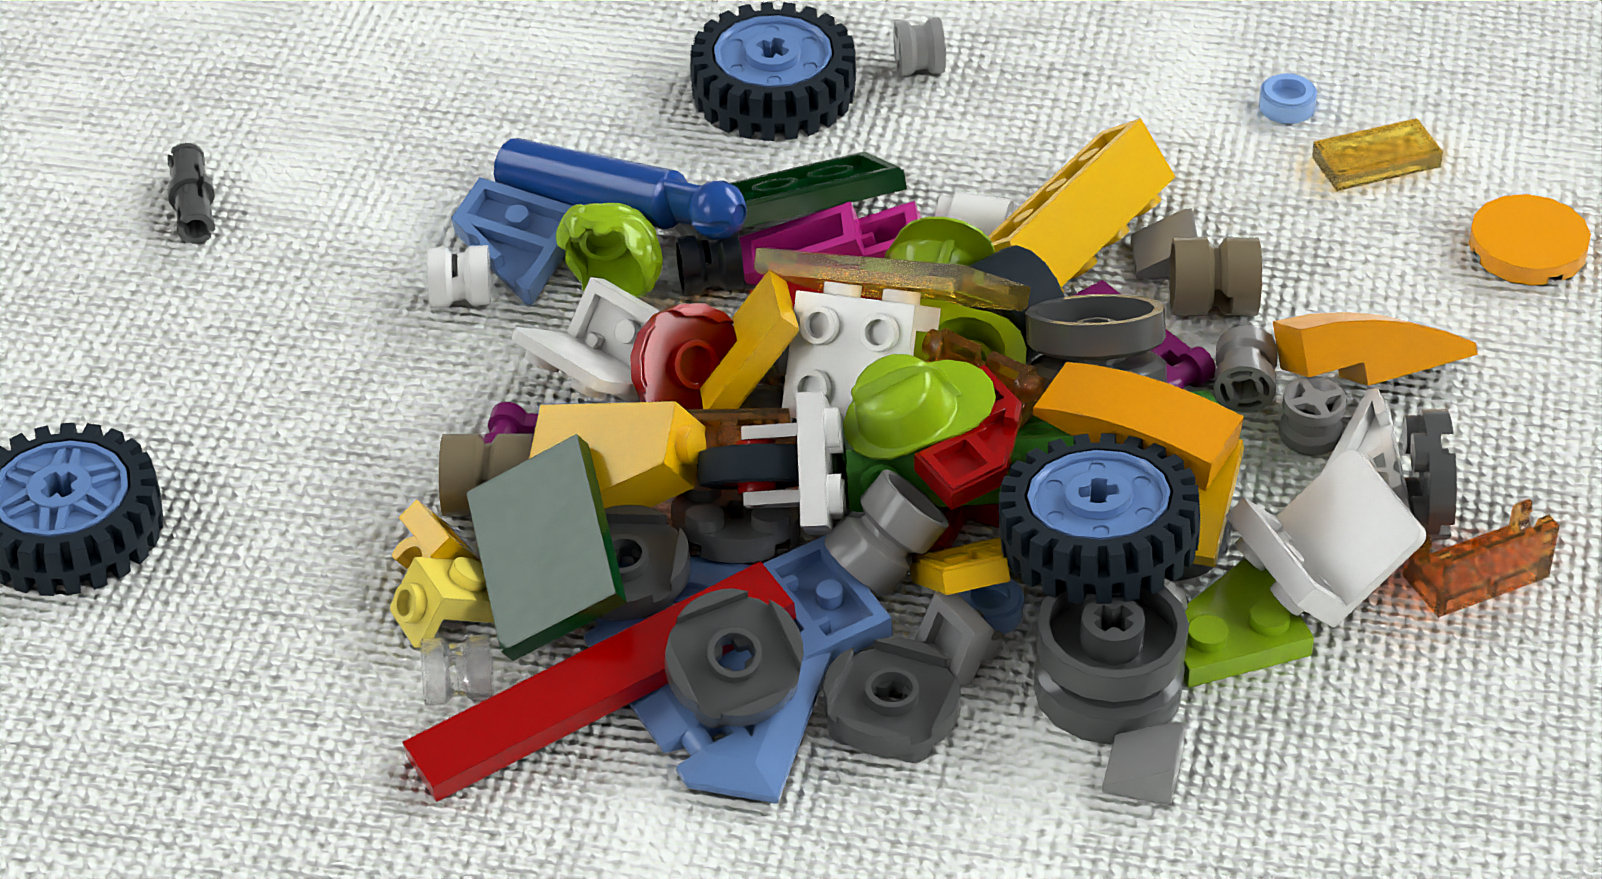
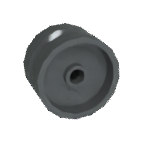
[1025,294,1167,404]
[1033,586,1189,744]

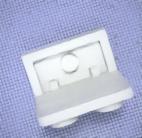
[511,277,660,402]
[782,281,941,421]
[1225,450,1426,628]

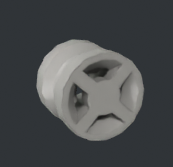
[893,17,946,77]
[1279,376,1347,456]

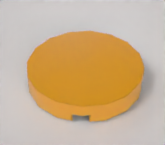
[1469,194,1591,286]

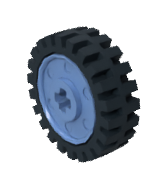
[690,2,856,141]
[0,422,164,596]
[999,433,1200,604]

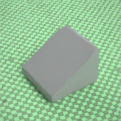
[1130,208,1198,279]
[1102,722,1186,805]

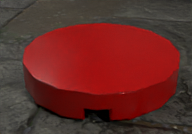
[630,303,737,427]

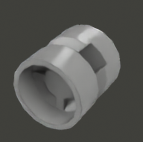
[824,470,949,596]

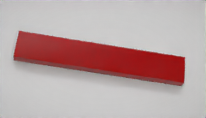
[402,561,797,802]

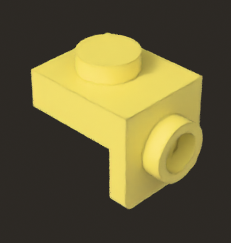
[390,557,494,648]

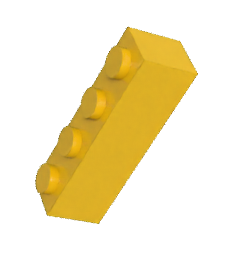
[987,118,1176,294]

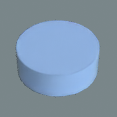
[1259,73,1317,124]
[958,578,1024,634]

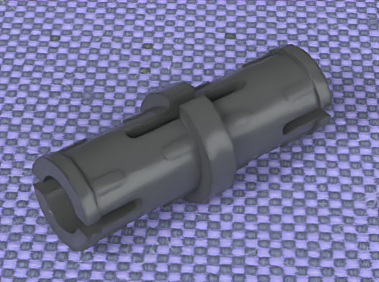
[167,143,215,244]

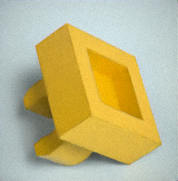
[392,499,482,570]

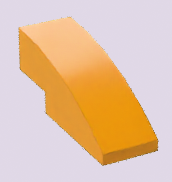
[1272,312,1478,386]
[1032,362,1244,492]

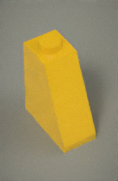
[529,401,706,508]

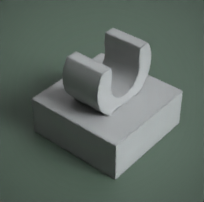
[915,592,1005,685]

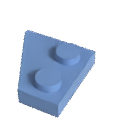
[451,177,572,305]

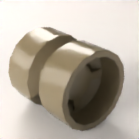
[1169,237,1262,316]
[439,434,534,516]

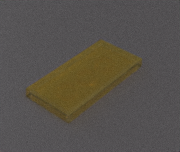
[753,248,1031,311]

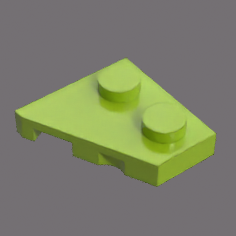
[1184,558,1314,688]

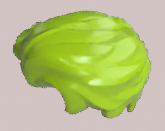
[556,203,663,299]

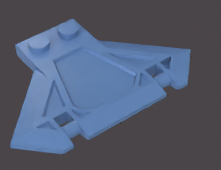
[584,535,893,804]

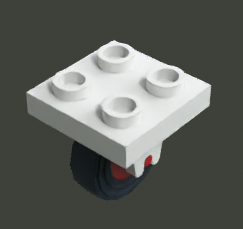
[697,391,846,535]

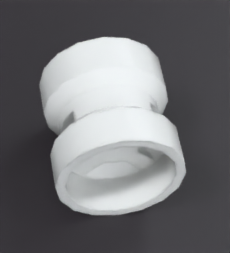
[427,245,492,308]

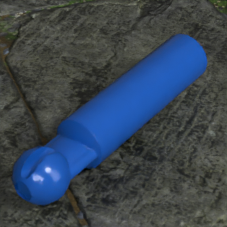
[493,138,747,240]

